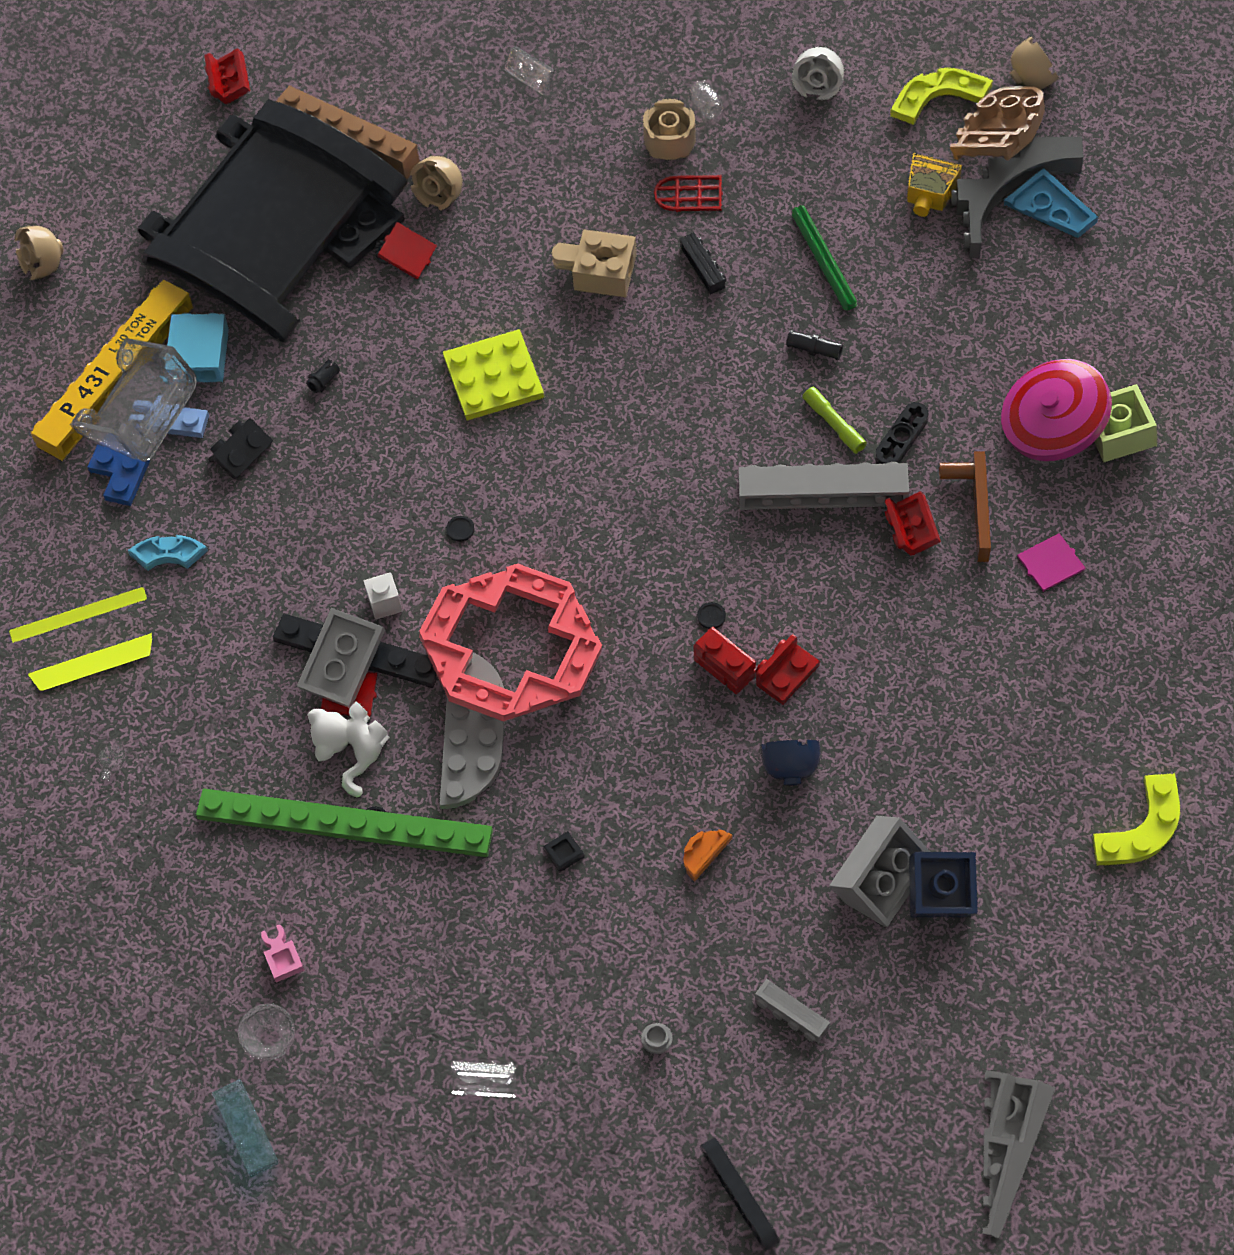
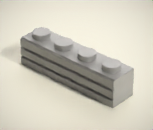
[755,979,830,1043]

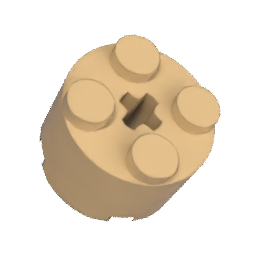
[643,99,696,160]

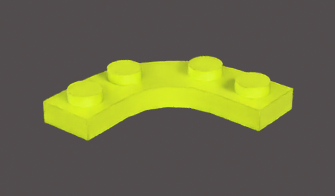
[890,68,993,125]
[1092,774,1180,866]

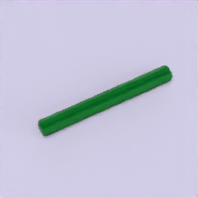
[792,205,857,311]

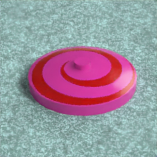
[1001,359,1112,461]

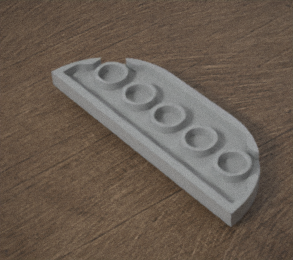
[440,653,505,809]

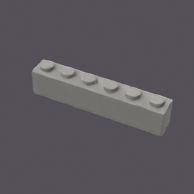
[739,462,909,510]

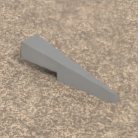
[983,1070,1056,1238]

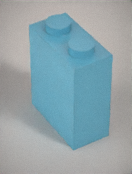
[165,313,229,382]

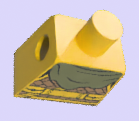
[907,153,962,217]

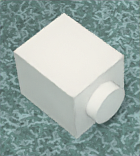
[363,572,402,620]

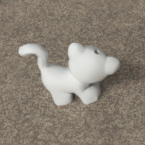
[307,702,390,798]

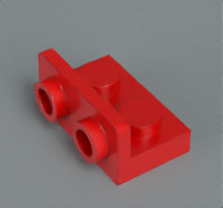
[755,634,820,705]

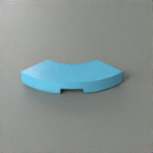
[128,535,208,571]

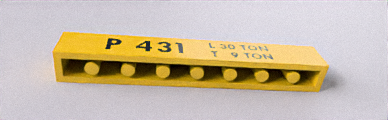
[31,279,193,461]

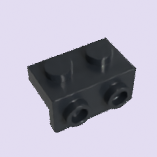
[207,418,273,480]

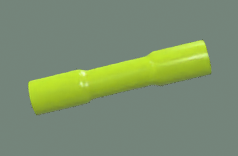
[803,387,867,454]

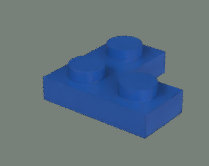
[88,445,150,506]

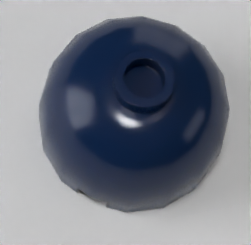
[761,740,821,786]

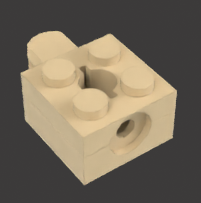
[552,229,637,297]

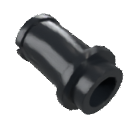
[306,360,340,393]

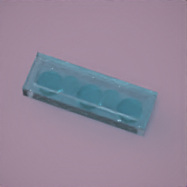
[212,1079,279,1178]

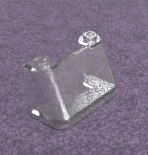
[70,338,197,462]

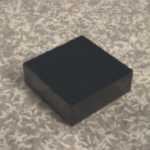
[543,831,585,873]

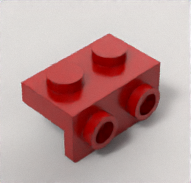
[204,48,250,104]
[885,491,941,556]

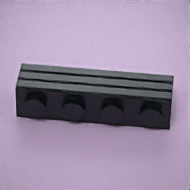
[680,232,726,295]

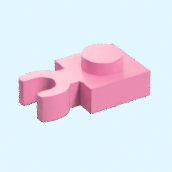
[261,924,304,982]

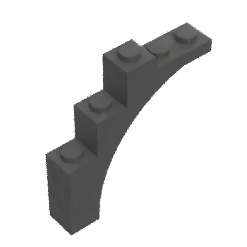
[951,137,1084,258]

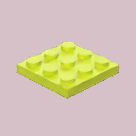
[443,329,544,421]

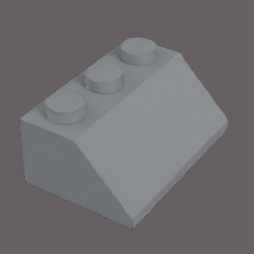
[829,816,930,927]

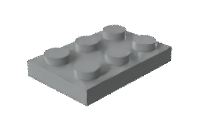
[297,608,385,708]

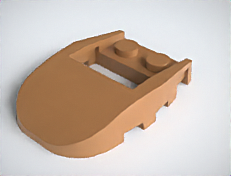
[950,86,1045,160]

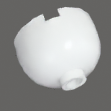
[792,47,844,100]

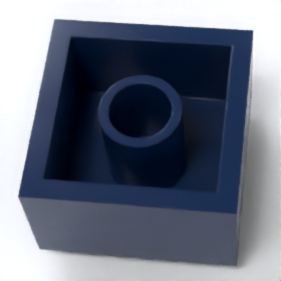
[909,852,978,917]

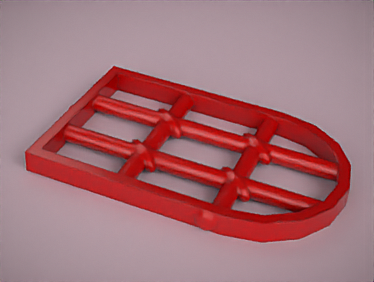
[654,175,723,212]

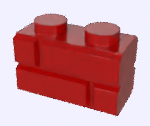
[693,627,756,695]

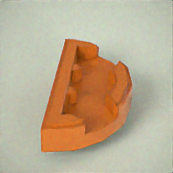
[683,829,732,882]

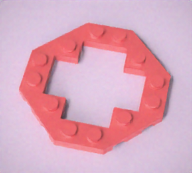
[419,564,602,721]

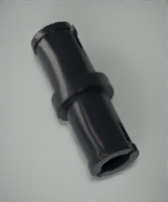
[786,330,843,360]

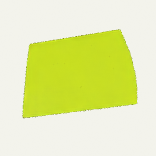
[9,587,152,691]

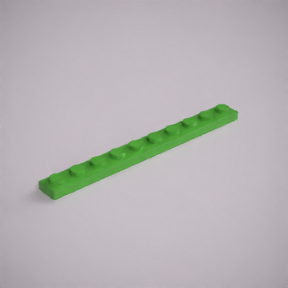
[196,788,493,857]

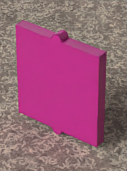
[1017,533,1085,592]

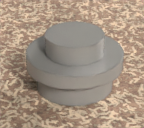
[641,1023,672,1054]

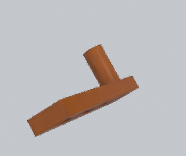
[939,451,991,562]

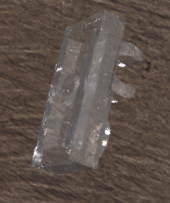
[504,46,555,94]
[452,1061,516,1098]

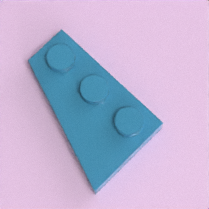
[1004,168,1098,238]

